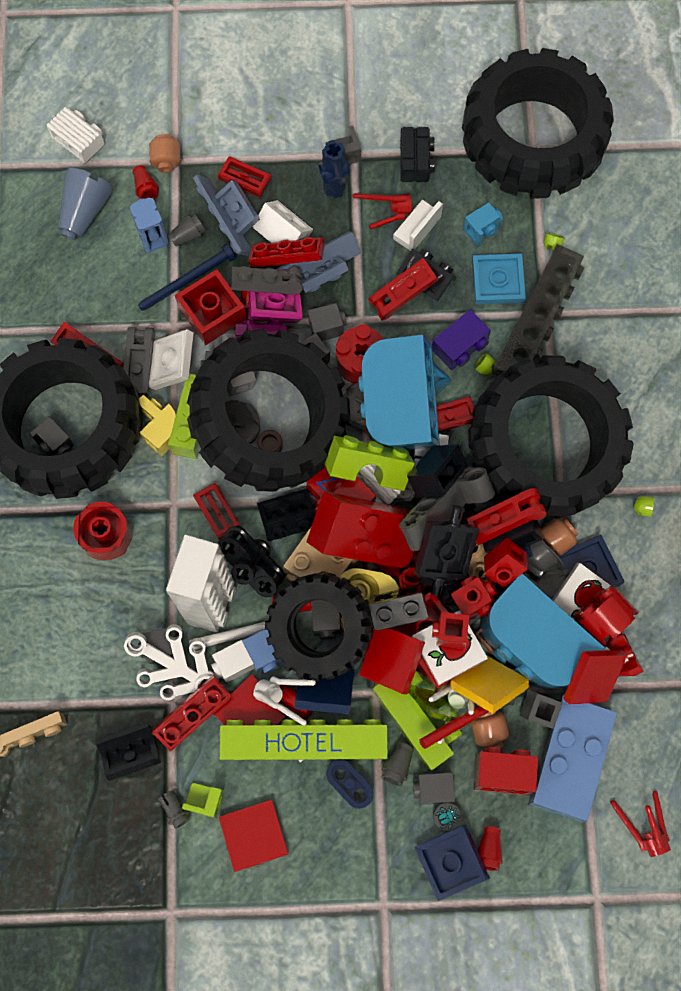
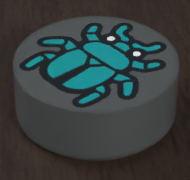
[433,803,462,832]

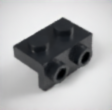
[95,722,161,781]

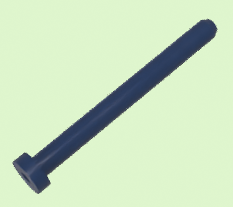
[138,244,236,311]

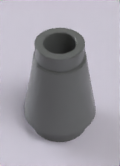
[168,214,206,247]
[381,742,413,786]

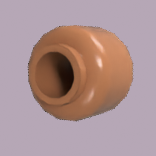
[149,134,181,173]
[541,517,578,556]
[471,711,510,748]

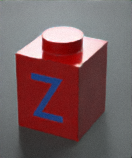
[306,467,342,500]

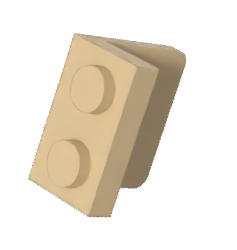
[283,528,353,582]

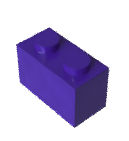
[432,309,491,371]

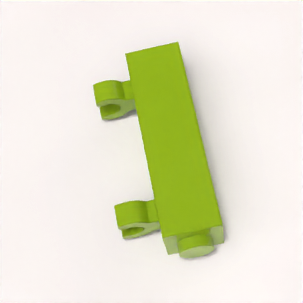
[372,671,462,772]

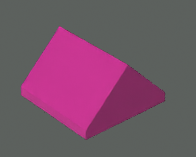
[248,291,302,324]

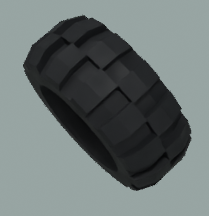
[462,48,614,199]
[187,328,350,492]
[0,338,142,499]
[468,355,634,518]

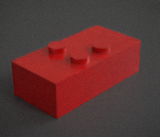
[306,491,414,569]

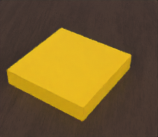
[451,656,529,714]

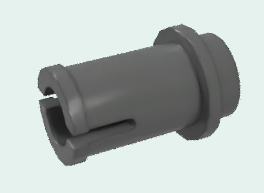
[158,790,190,829]

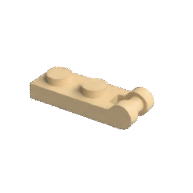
[0,711,68,757]

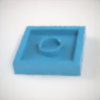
[472,254,526,304]

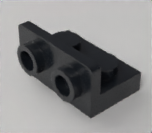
[396,248,457,301]
[257,489,315,541]
[368,584,428,631]

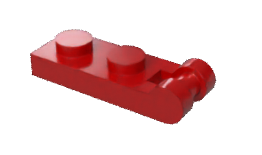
[368,258,439,321]
[467,488,547,545]

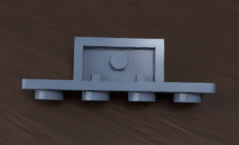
[193,174,260,257]
[276,231,360,293]

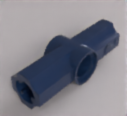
[318,140,350,198]

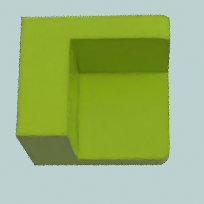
[182,783,224,819]

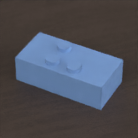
[529,695,617,822]

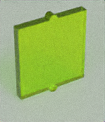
[408,685,460,722]

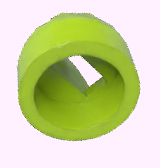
[544,232,565,252]
[474,353,496,375]
[634,496,654,517]

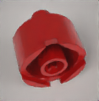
[336,324,384,383]
[73,501,132,561]
[573,586,639,646]

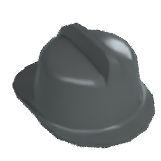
[527,540,564,577]

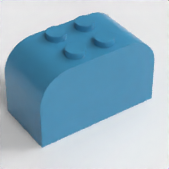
[359,335,440,450]
[481,574,605,690]

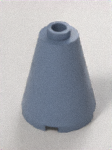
[58,167,113,240]

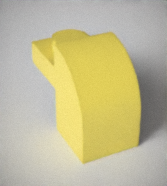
[139,395,176,457]

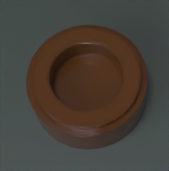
[257,430,283,452]

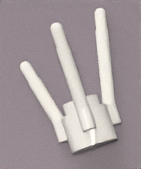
[253,676,316,726]
[429,682,474,744]

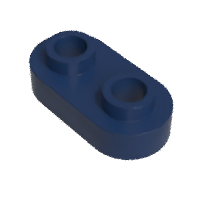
[326,759,373,809]

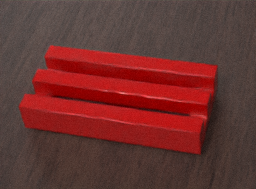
[218,156,272,198]
[193,482,241,540]

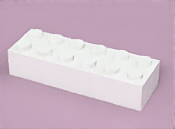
[166,535,236,633]

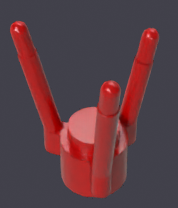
[353,193,412,229]
[610,791,671,857]

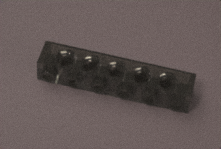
[491,244,585,378]

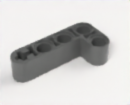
[399,467,495,551]

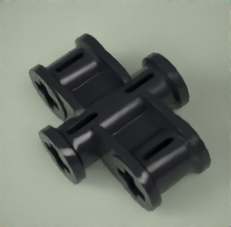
[218,526,285,598]

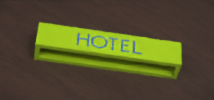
[220,720,388,760]

